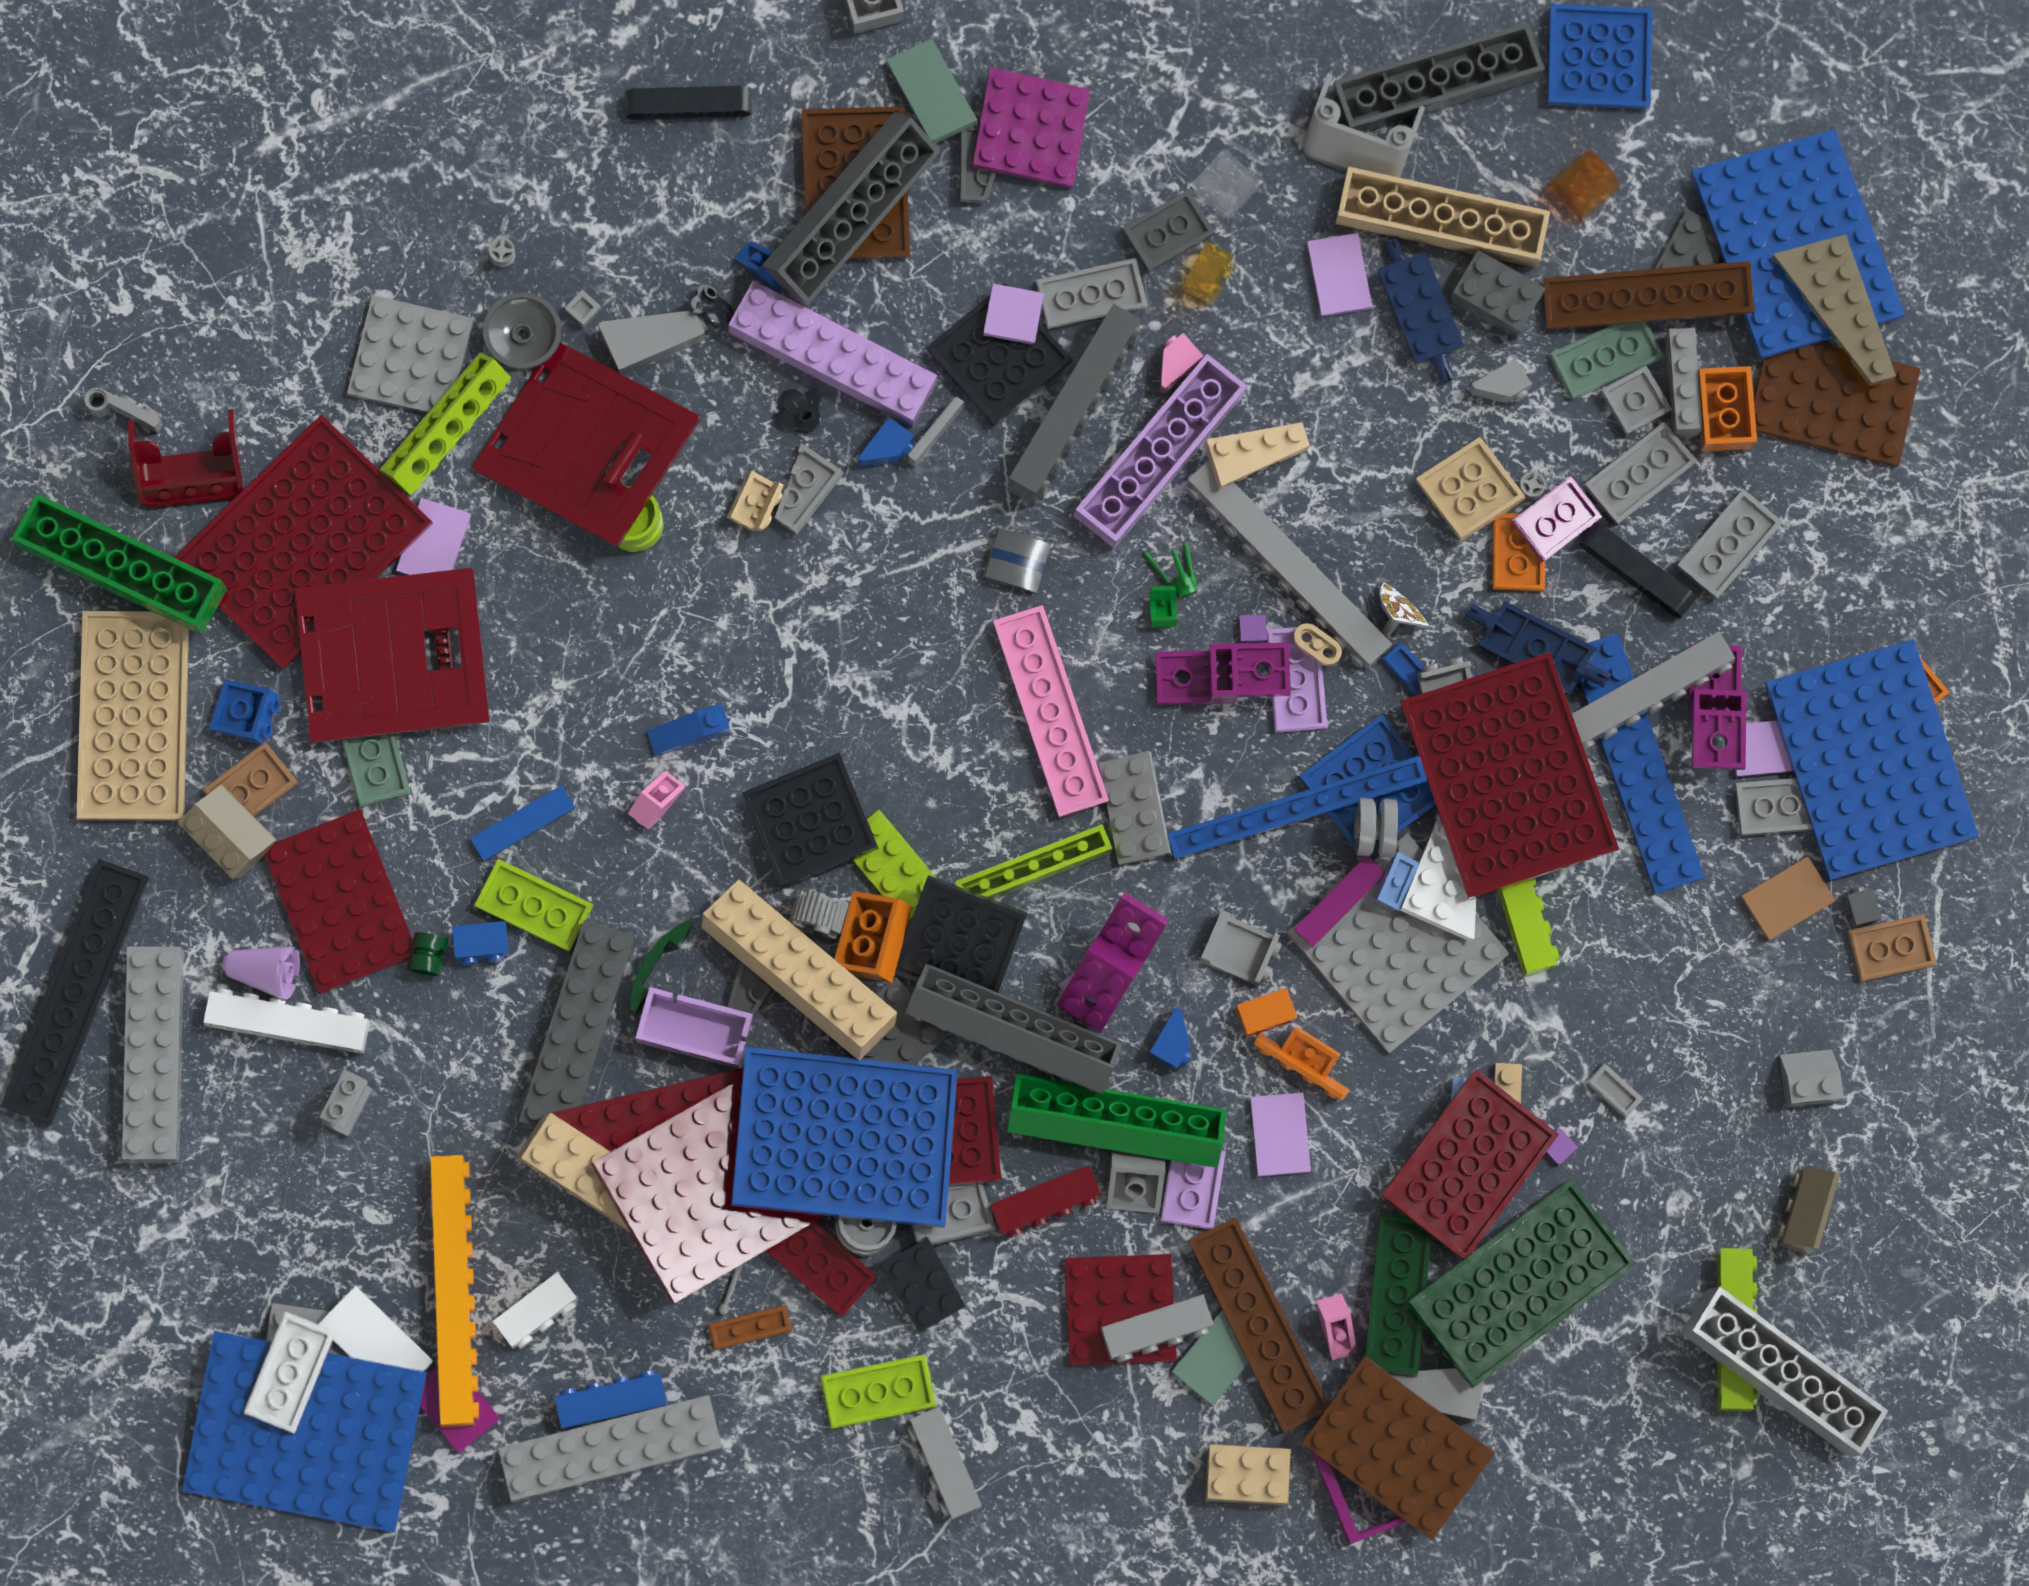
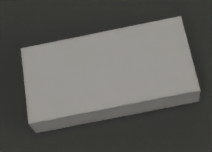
[1586,1063,1644,1119]

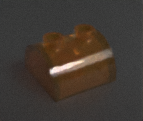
[1546,150,1620,223]

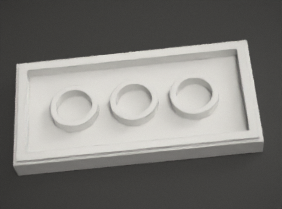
[318,1286,433,1371]
[244,1312,336,1433]

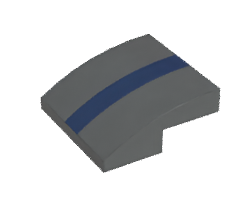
[983,528,1051,594]

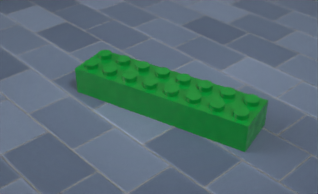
[11,493,227,635]
[1007,1074,1227,1168]

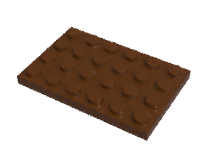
[801,106,910,260]
[1754,343,1921,468]
[1301,1356,1495,1540]

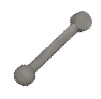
[718,1264,743,1315]

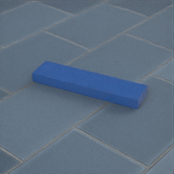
[470,785,575,862]

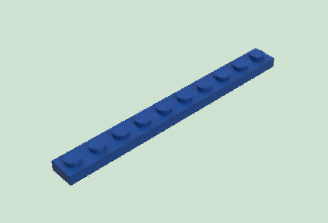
[1167,756,1427,860]

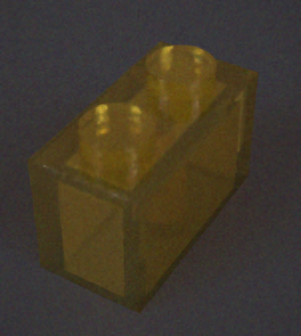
[1181,241,1235,306]

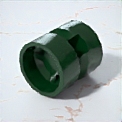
[407,932,448,977]

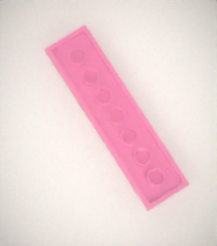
[993,605,1109,818]

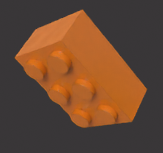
[1698,366,1757,452]
[834,891,912,983]

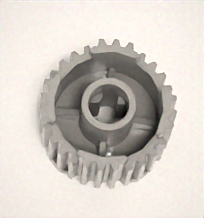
[789,890,849,940]

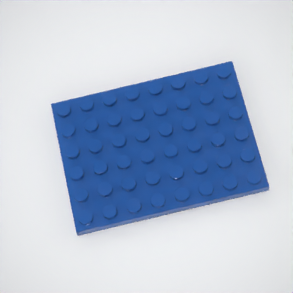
[1690,129,1905,360]
[1764,639,1979,881]
[731,1047,957,1228]
[182,1331,427,1532]

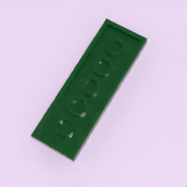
[1366,1213,1432,1377]

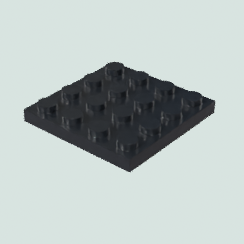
[926,283,1073,427]
[742,753,879,889]
[895,875,1028,993]

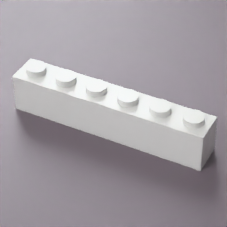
[204,988,370,1054]

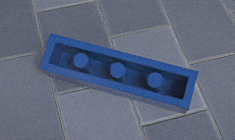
[555,1370,667,1431]

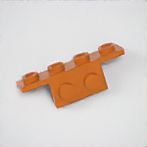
[1253,1026,1349,1100]

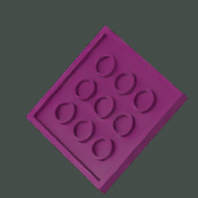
[972,67,1090,189]

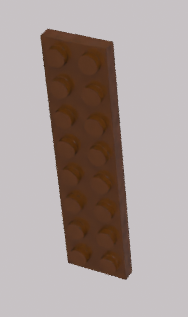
[1543,261,1755,330]
[1187,1217,1329,1433]

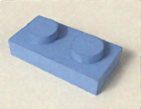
[1373,852,1420,911]

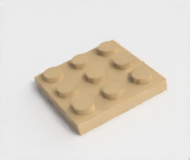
[1416,437,1525,541]

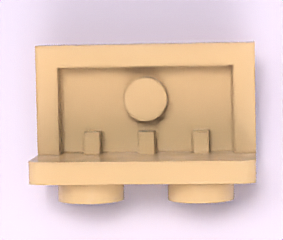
[727,471,783,532]

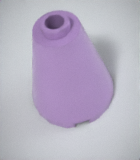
[222,946,300,999]

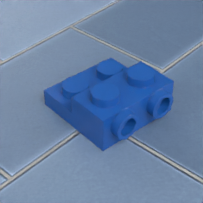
[209,679,280,744]

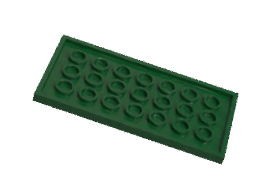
[1407,1179,1636,1389]

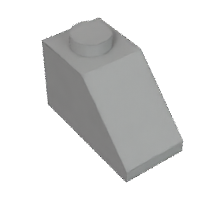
[1469,358,1532,403]

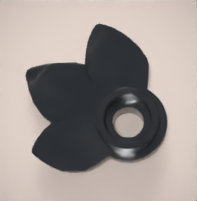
[689,284,734,329]
[773,388,822,431]

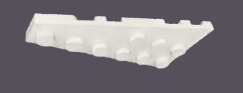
[1400,814,1476,942]

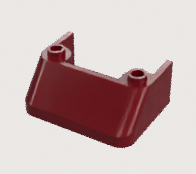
[128,409,243,508]

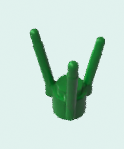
[1143,541,1198,599]

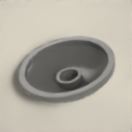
[483,292,561,369]

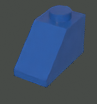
[733,241,782,292]
[858,417,915,467]
[1148,1007,1192,1071]

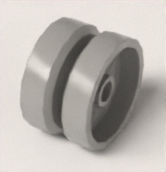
[1354,798,1398,857]
[834,1217,897,1257]

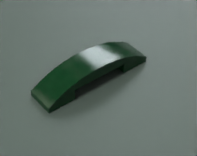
[630,921,693,1016]

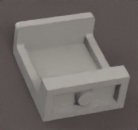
[1416,657,1472,694]
[1199,910,1282,987]
[320,1069,373,1137]

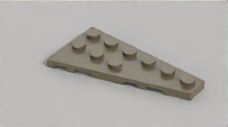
[1771,234,1896,386]

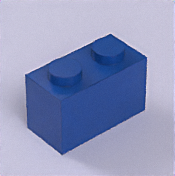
[452,921,510,965]

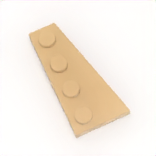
[1204,422,1310,490]

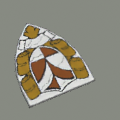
[1379,582,1430,637]

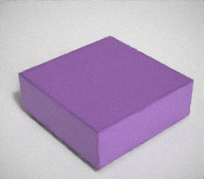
[1239,615,1267,643]
[1546,1128,1578,1166]

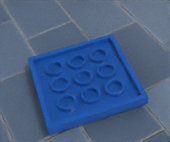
[1547,4,1652,110]
[1299,714,1436,859]

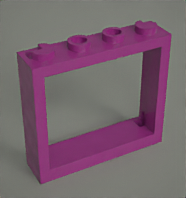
[1310,1451,1406,1546]

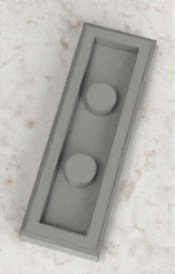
[908,397,964,467]

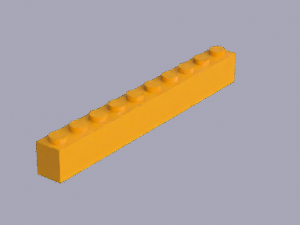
[431,1155,479,1427]

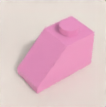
[1160,333,1204,395]
[628,770,686,830]
[1316,1294,1357,1360]

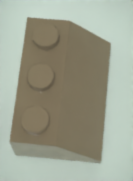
[178,784,277,879]
[1777,1167,1840,1255]

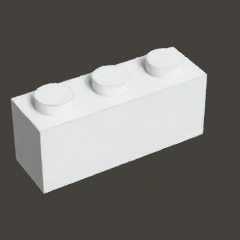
[493,1272,577,1349]

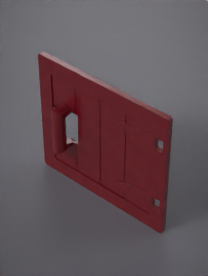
[472,342,701,547]
[295,568,490,743]

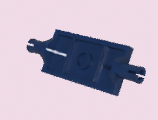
[1377,237,1464,384]
[1465,601,1611,695]

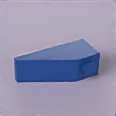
[647,703,730,756]

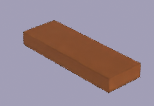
[708,1305,792,1351]

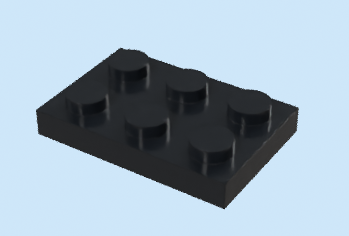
[880,1236,966,1333]

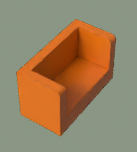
[1235,988,1297,1038]

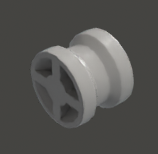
[489,237,516,268]
[1518,471,1546,502]

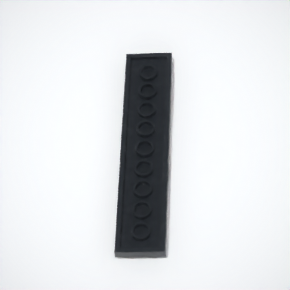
[0,859,150,1126]

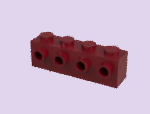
[989,1165,1101,1239]

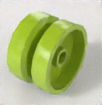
[618,486,664,552]

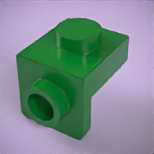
[1149,585,1177,628]

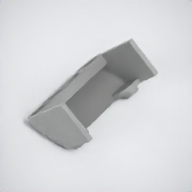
[1303,73,1425,178]

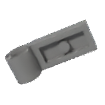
[85,388,163,434]

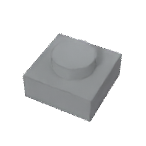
[564,290,601,327]

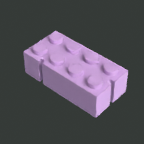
[636,987,753,1069]

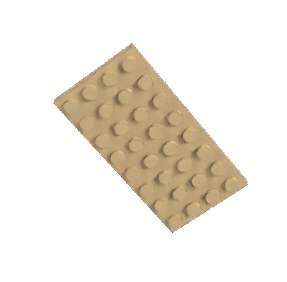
[77,611,189,821]

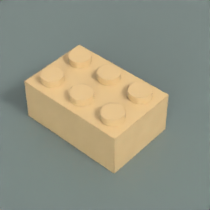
[1205,1444,1291,1505]

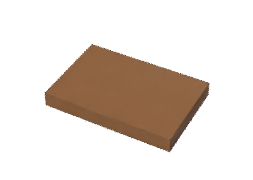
[203,742,299,817]
[1740,856,1836,942]
[1847,914,1937,983]

